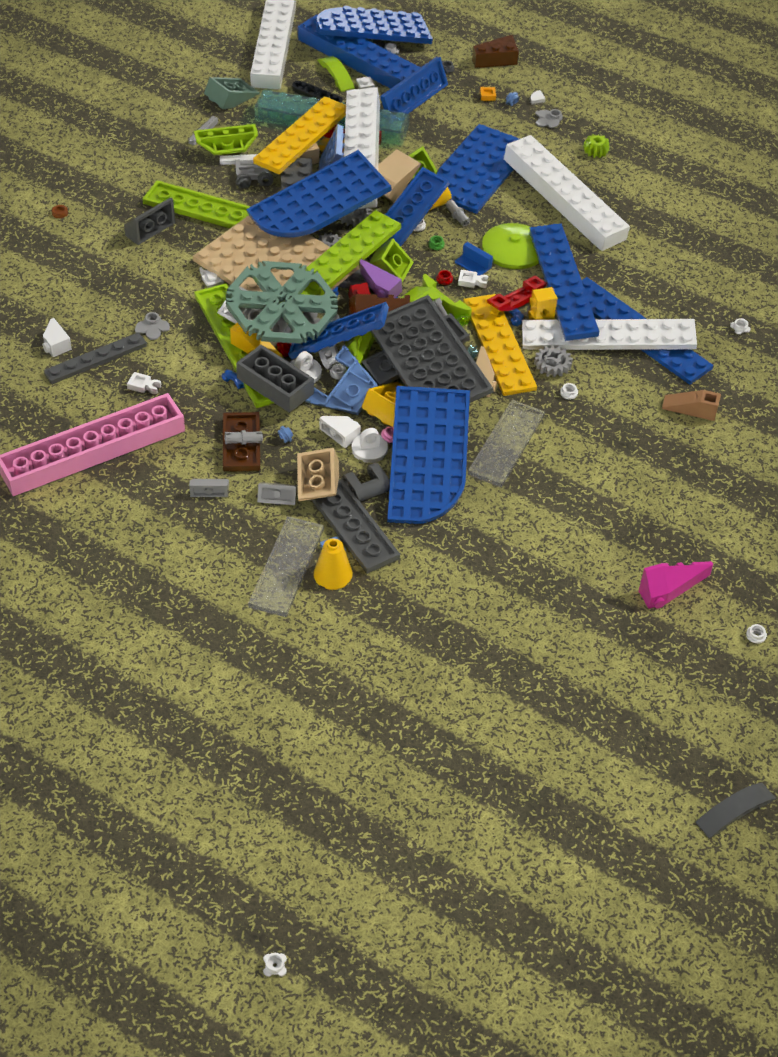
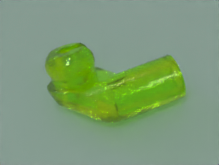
[448,313,470,326]

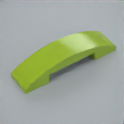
[317,56,355,92]
[422,274,472,321]

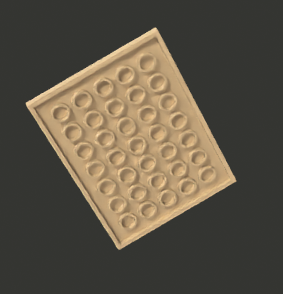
[193,215,359,292]

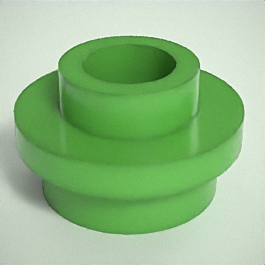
[428,236,445,250]

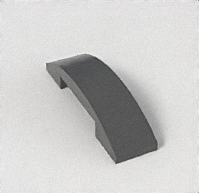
[695,783,776,839]

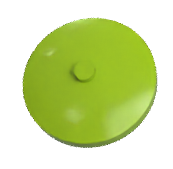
[482,223,539,269]

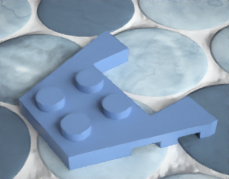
[305,345,378,415]

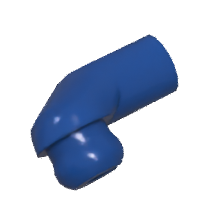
[509,309,524,326]
[222,370,245,389]

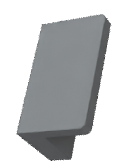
[189,479,229,497]
[257,482,298,505]

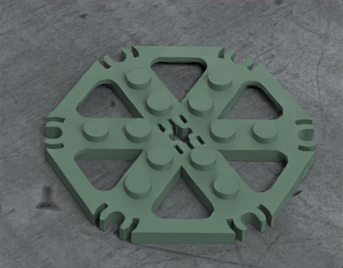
[226,261,338,344]

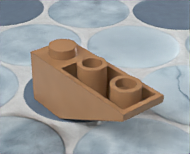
[662,390,721,421]

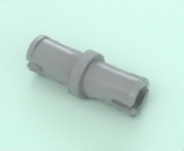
[445,199,470,227]
[224,430,263,445]

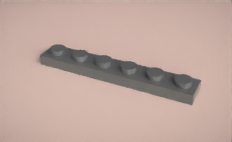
[43,332,147,384]

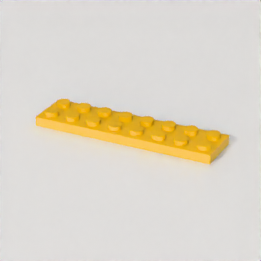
[253,96,346,175]
[463,294,537,396]

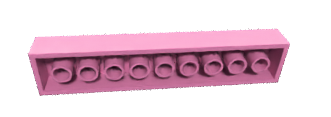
[0,393,185,496]

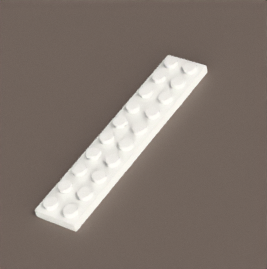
[522,319,697,350]

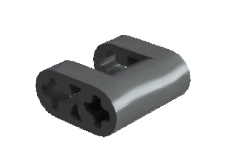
[342,462,390,502]

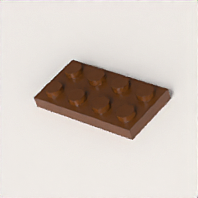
[223,412,260,472]

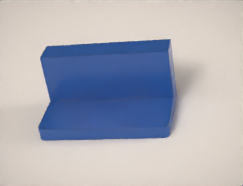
[455,242,493,276]

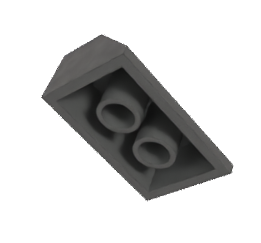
[124,197,175,245]

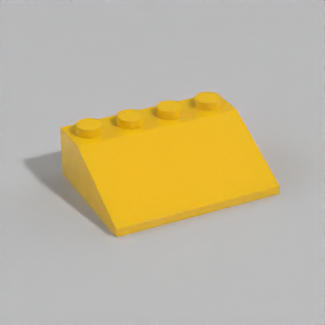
[361,382,404,428]

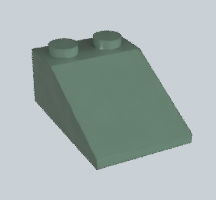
[204,77,260,110]

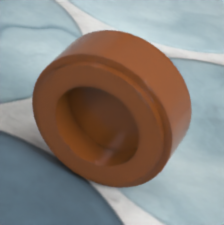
[51,205,68,218]

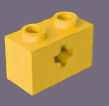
[528,287,558,320]

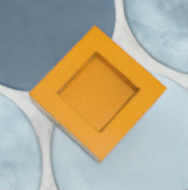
[480,87,496,101]

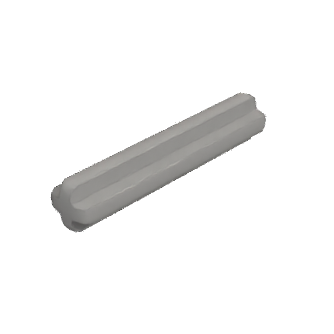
[188,116,218,145]

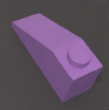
[359,259,402,298]

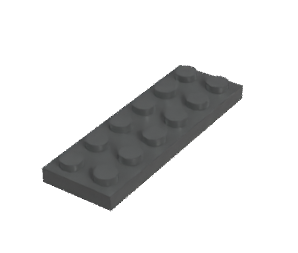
[362,313,470,386]
[312,478,400,574]

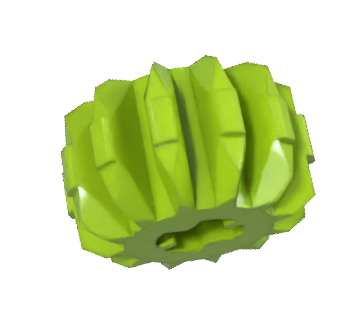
[583,134,610,159]

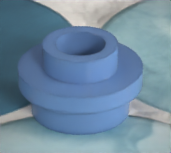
[506,92,519,106]
[277,426,293,443]

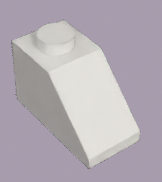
[42,318,72,357]
[320,416,361,448]

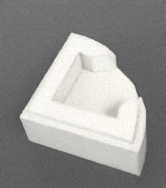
[530,90,545,104]

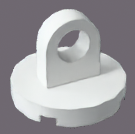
[290,351,322,383]
[352,428,388,463]

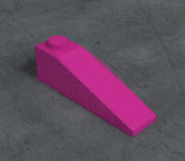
[639,561,713,609]

